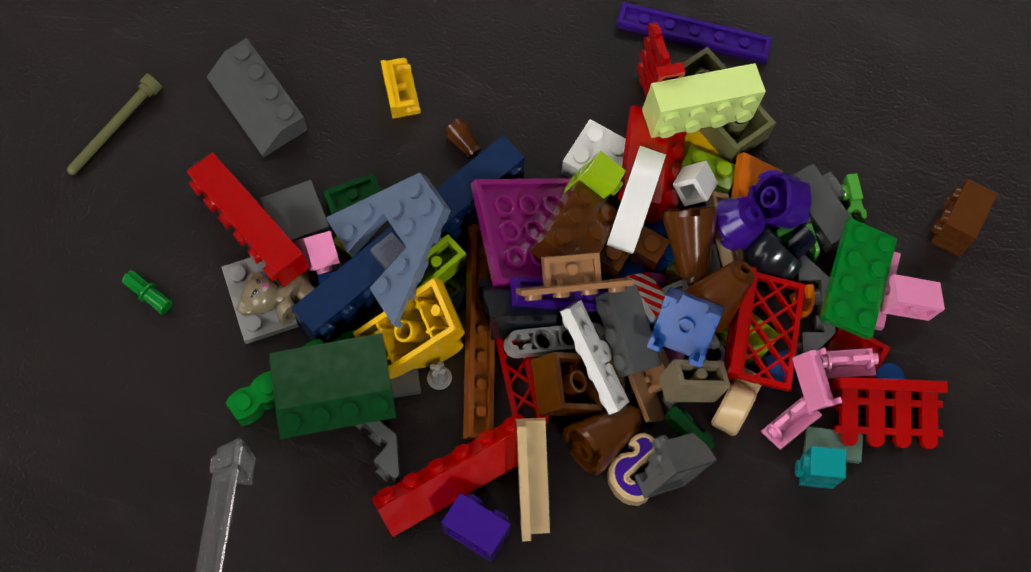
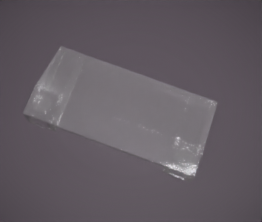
[196,439,256,572]

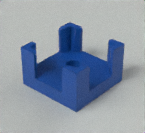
[647,287,724,368]

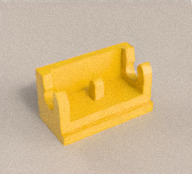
[381,58,421,119]

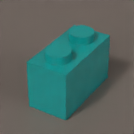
[795,446,846,489]

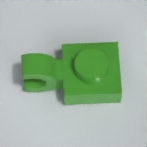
[839,173,867,222]

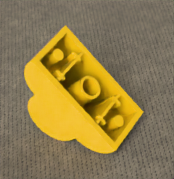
[353,278,465,379]

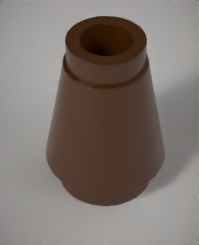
[444,118,482,158]

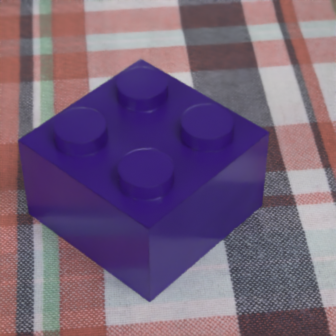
[441,493,511,562]

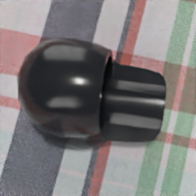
[743,224,817,287]

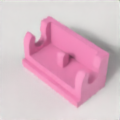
[882,274,945,321]
[792,348,842,412]

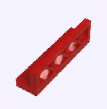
[495,338,549,424]

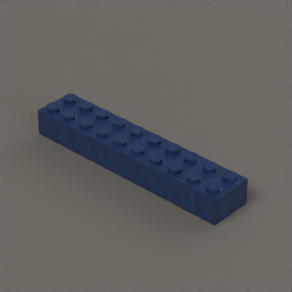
[292,135,525,343]

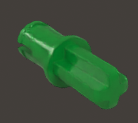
[122,270,173,315]

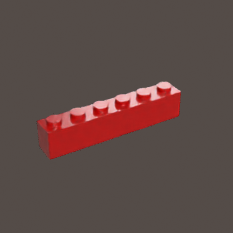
[187,152,310,287]
[371,414,525,537]

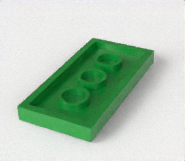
[819,218,897,340]

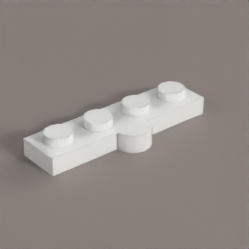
[560,300,629,415]

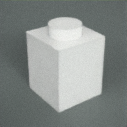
[673,161,718,206]

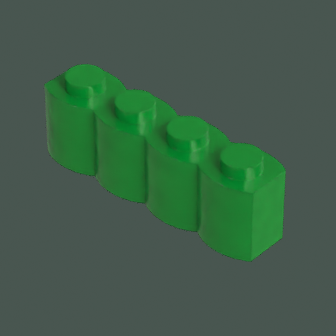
[226,339,324,426]

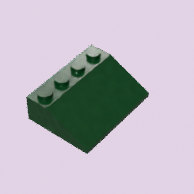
[269,333,397,439]

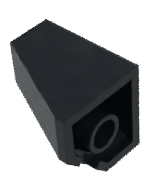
[478,278,560,340]

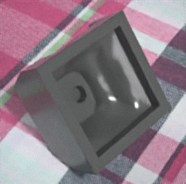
[635,433,717,499]

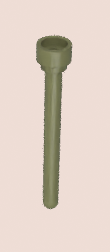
[67,73,163,175]

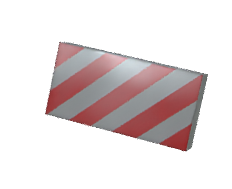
[626,272,666,323]

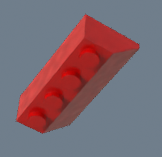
[618,106,687,224]

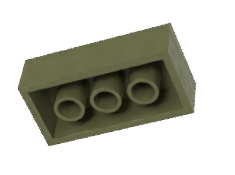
[683,47,776,163]

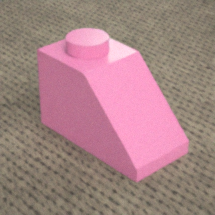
[294,231,340,275]

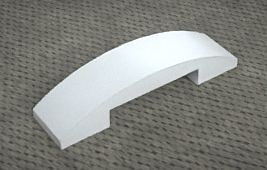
[607,146,666,254]

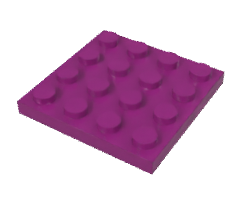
[471,178,571,287]

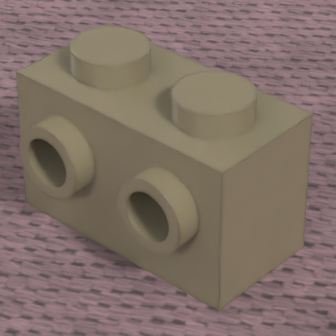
[659,360,731,403]

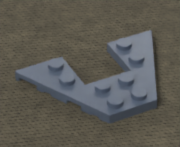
[326,173,451,328]

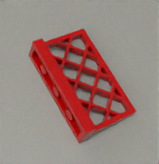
[723,267,805,391]

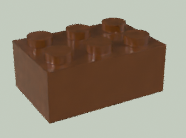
[529,180,618,260]

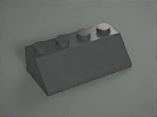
[207,38,307,157]

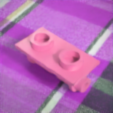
[820,348,879,379]
[761,397,822,450]

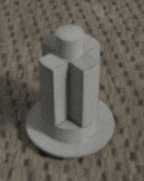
[427,361,452,390]

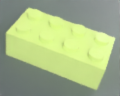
[642,63,766,138]

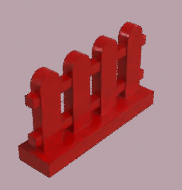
[637,22,686,97]
[830,377,948,449]

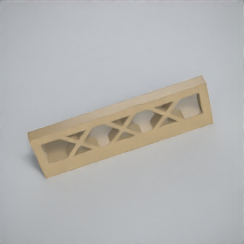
[516,418,550,541]

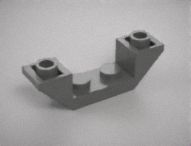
[792,255,836,355]
[332,421,401,484]

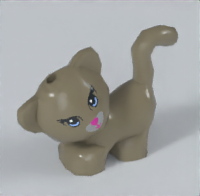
[236,272,315,325]

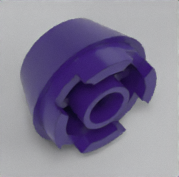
[716,197,765,251]

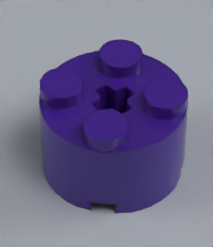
[748,170,812,229]

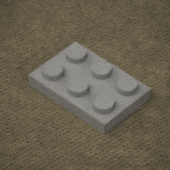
[221,257,299,344]

